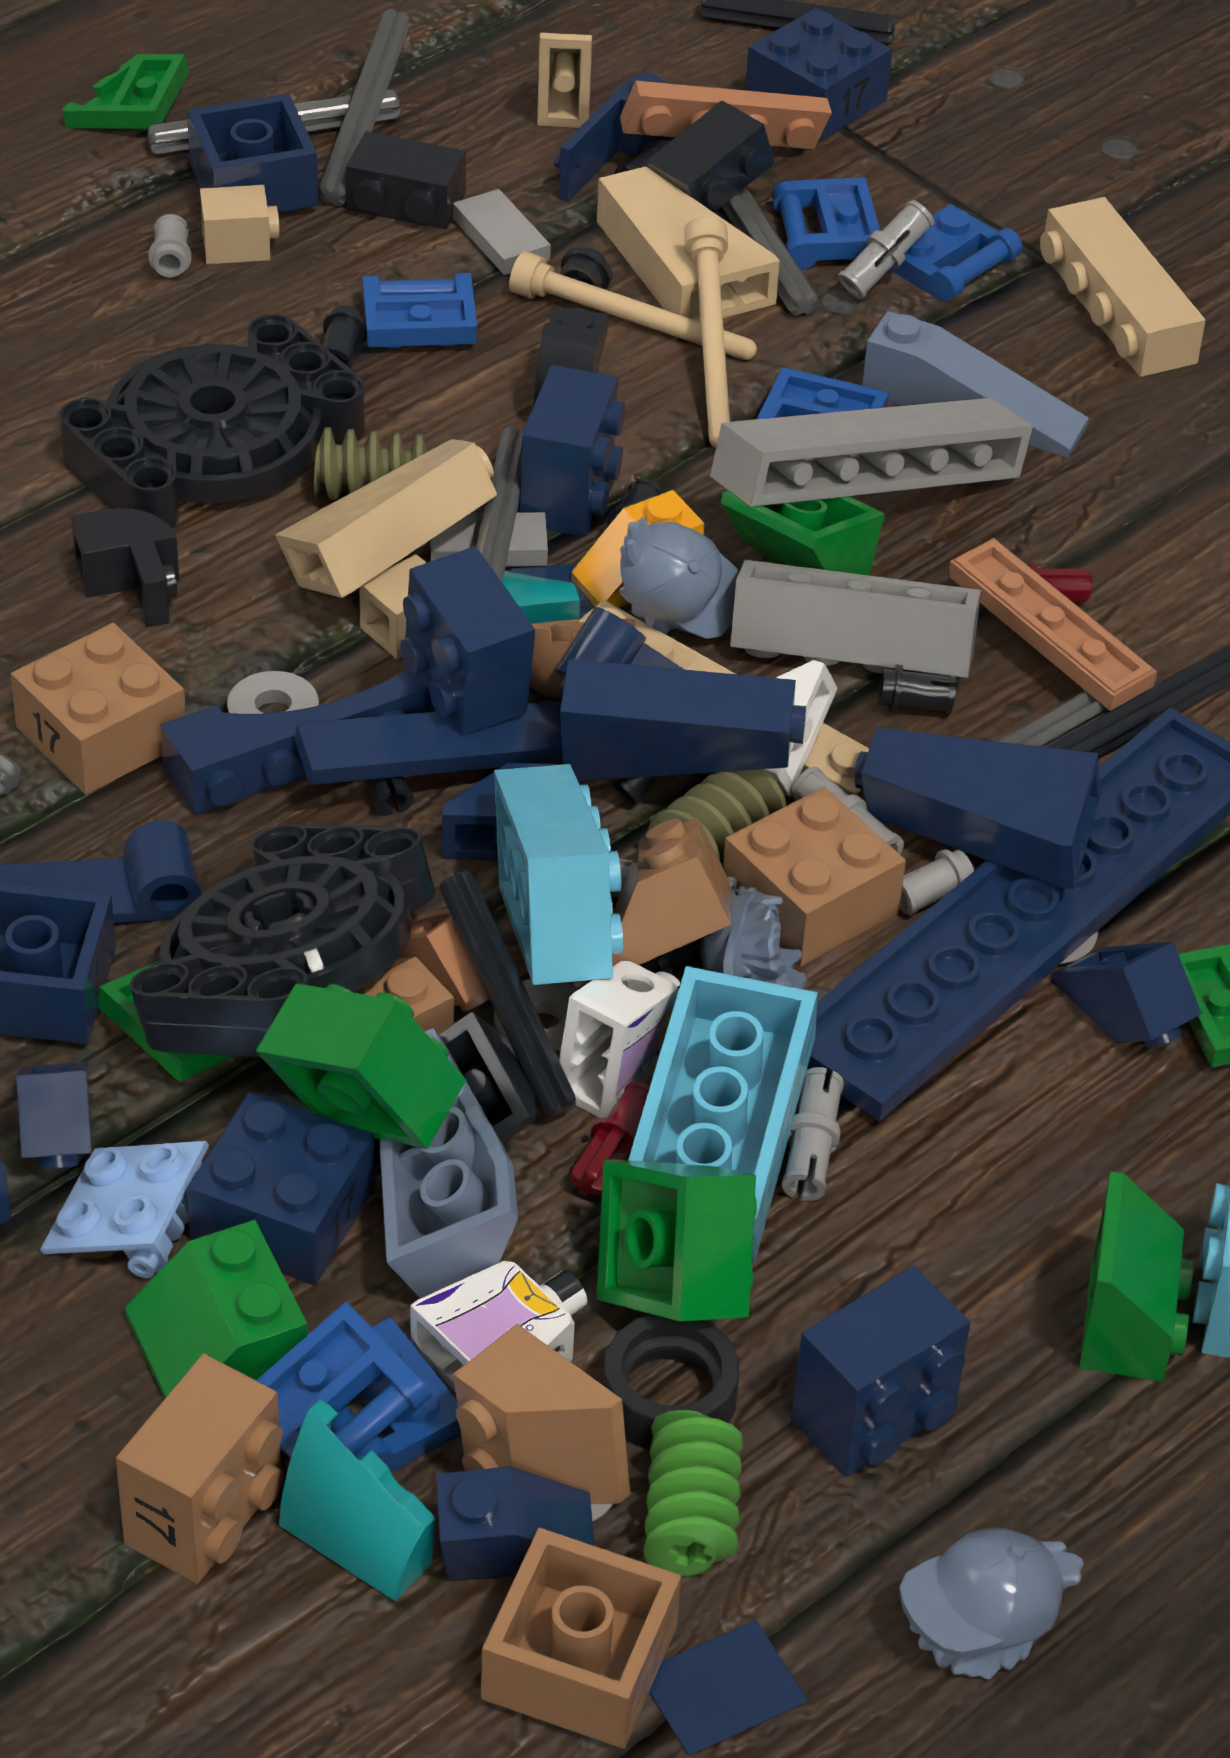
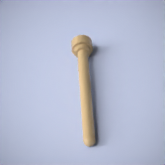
[684,217,730,448]
[509,251,757,360]

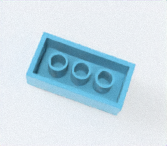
[494,764,623,985]
[628,966,818,1262]

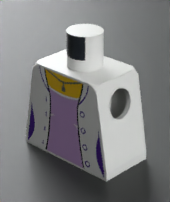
[559,961,680,1118]
[410,1261,587,1391]

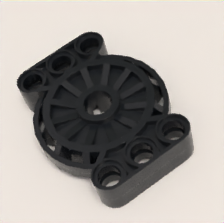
[60,314,365,528]
[130,824,435,1057]

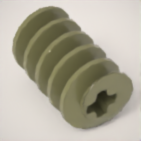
[314,427,428,501]
[648,769,787,861]

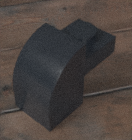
[534,307,608,405]
[71,508,179,628]

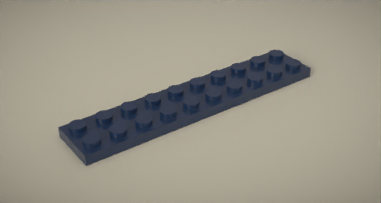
[807,707,1230,1122]

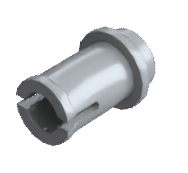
[148,214,191,277]
[899,849,974,916]

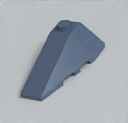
[862,311,1089,458]
[380,1028,518,1298]

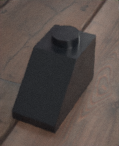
[439,1011,535,1144]

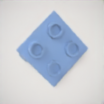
[40,1141,209,1278]

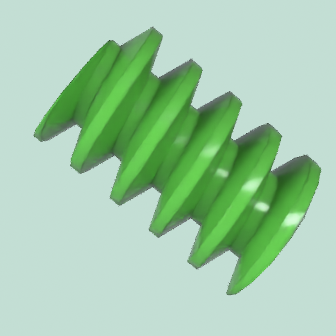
[643,1410,743,1577]

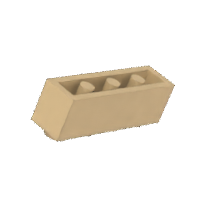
[1040,197,1206,377]

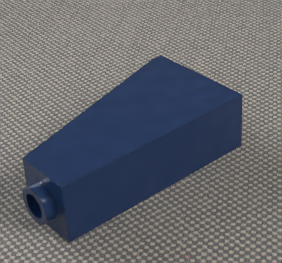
[560,659,807,781]
[855,727,1101,889]

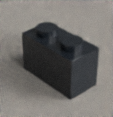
[646,100,775,212]
[346,131,466,230]

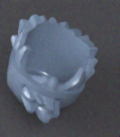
[619,518,739,639]
[700,886,807,989]
[899,1527,1084,1679]

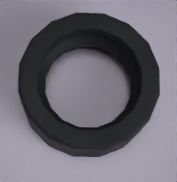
[603,1314,739,1450]

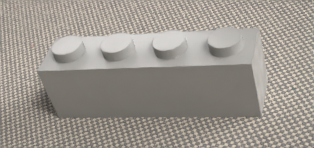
[730,560,981,678]

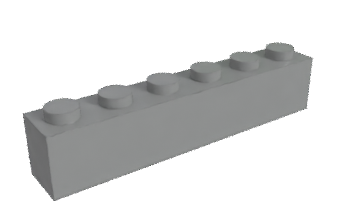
[710,398,1033,507]

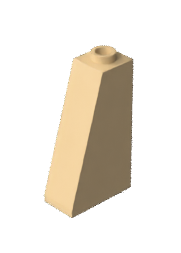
[597,166,780,322]
[275,439,497,598]

